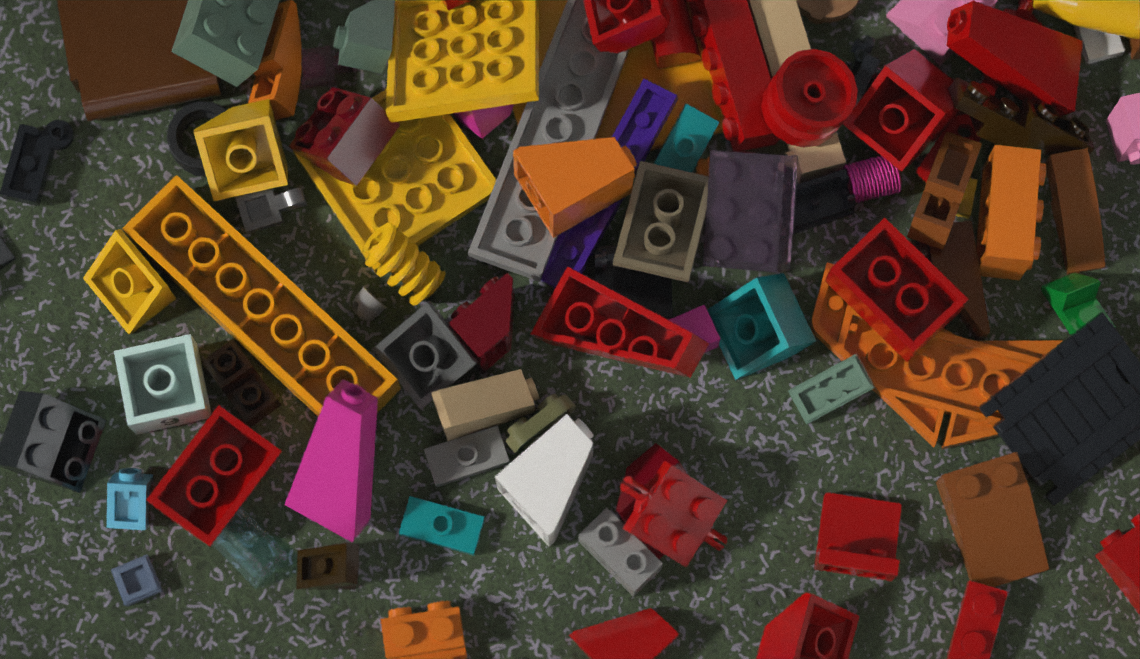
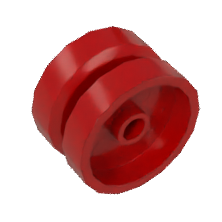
[761,49,858,148]

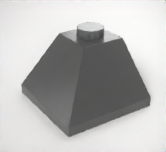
[373,301,478,409]

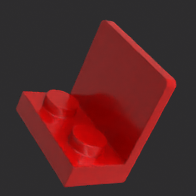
[814,492,902,582]

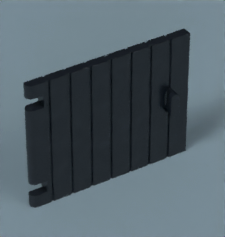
[978,312,1140,506]

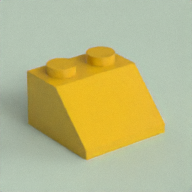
[193,99,288,201]

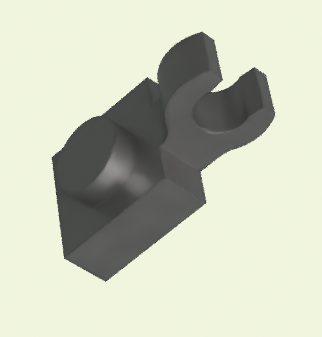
[235,188,307,234]

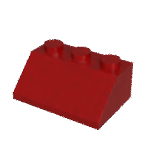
[146,405,282,547]

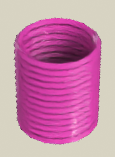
[843,156,902,203]

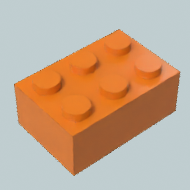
[976,145,1046,280]

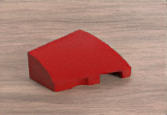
[569,608,679,659]

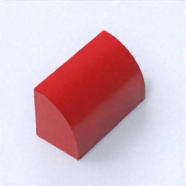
[651,0,702,70]

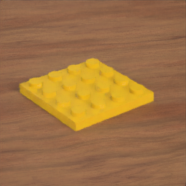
[386,0,539,122]
[292,88,496,273]

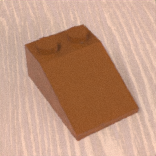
[936,452,1049,587]

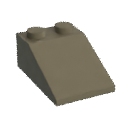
[613,161,715,283]

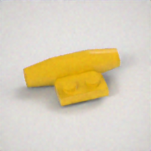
[1033,0,1140,39]

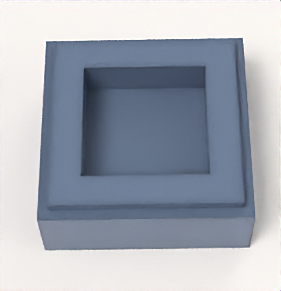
[111,554,163,607]

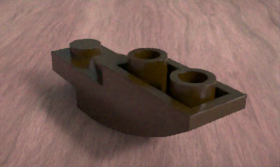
[948,77,1095,156]

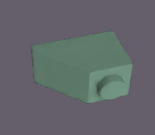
[334,0,395,74]

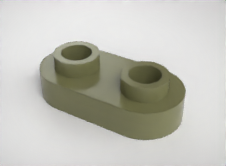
[506,393,576,454]

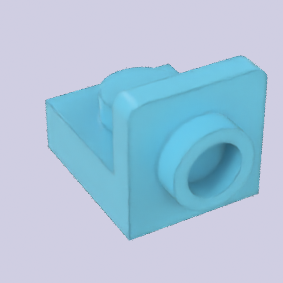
[106,468,153,530]

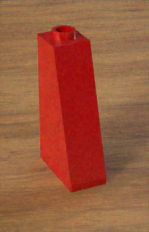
[946,1,1083,116]

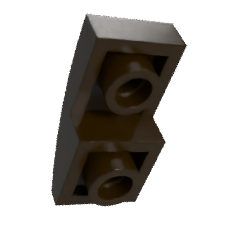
[201,339,281,428]

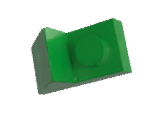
[1041,272,1116,335]

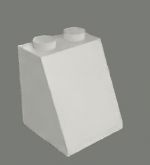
[495,414,594,547]

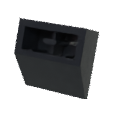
[0,391,107,493]

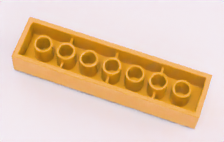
[122,175,401,417]

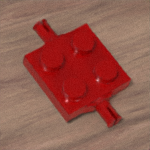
[620,461,727,567]

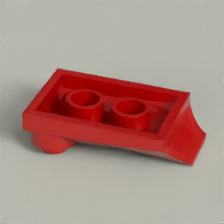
[584,0,670,53]

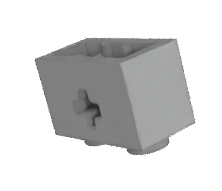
[579,508,663,597]

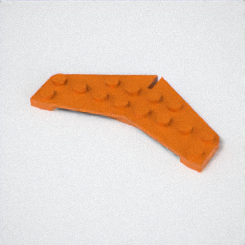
[810,262,1064,450]

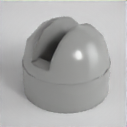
[352,287,386,321]

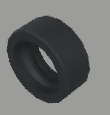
[167,101,227,176]

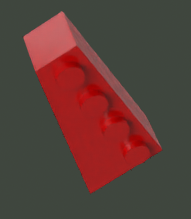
[530,266,709,378]

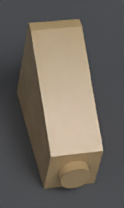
[431,369,540,441]

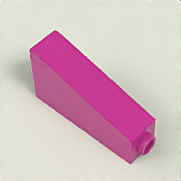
[285,379,378,542]

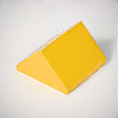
[83,229,176,335]

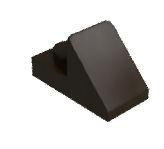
[296,542,360,590]

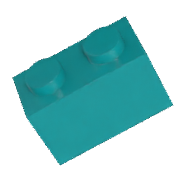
[707,273,816,380]

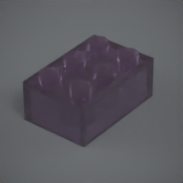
[703,150,798,273]

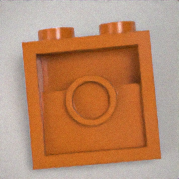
[380,601,467,659]

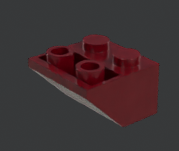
[289,87,400,186]
[449,273,515,374]

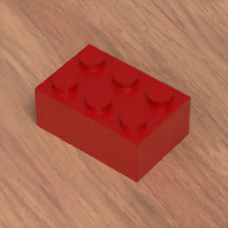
[825,218,969,362]

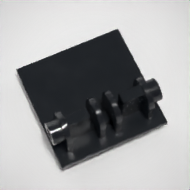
[594,245,673,319]

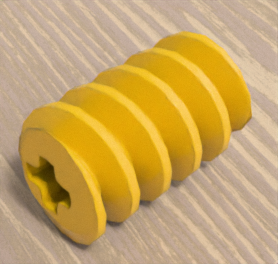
[363,222,446,306]

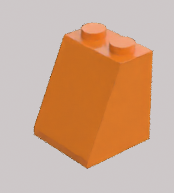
[513,137,637,238]

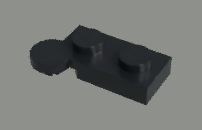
[845,35,881,95]
[0,120,74,206]

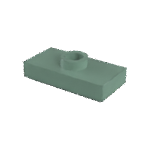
[788,353,875,425]

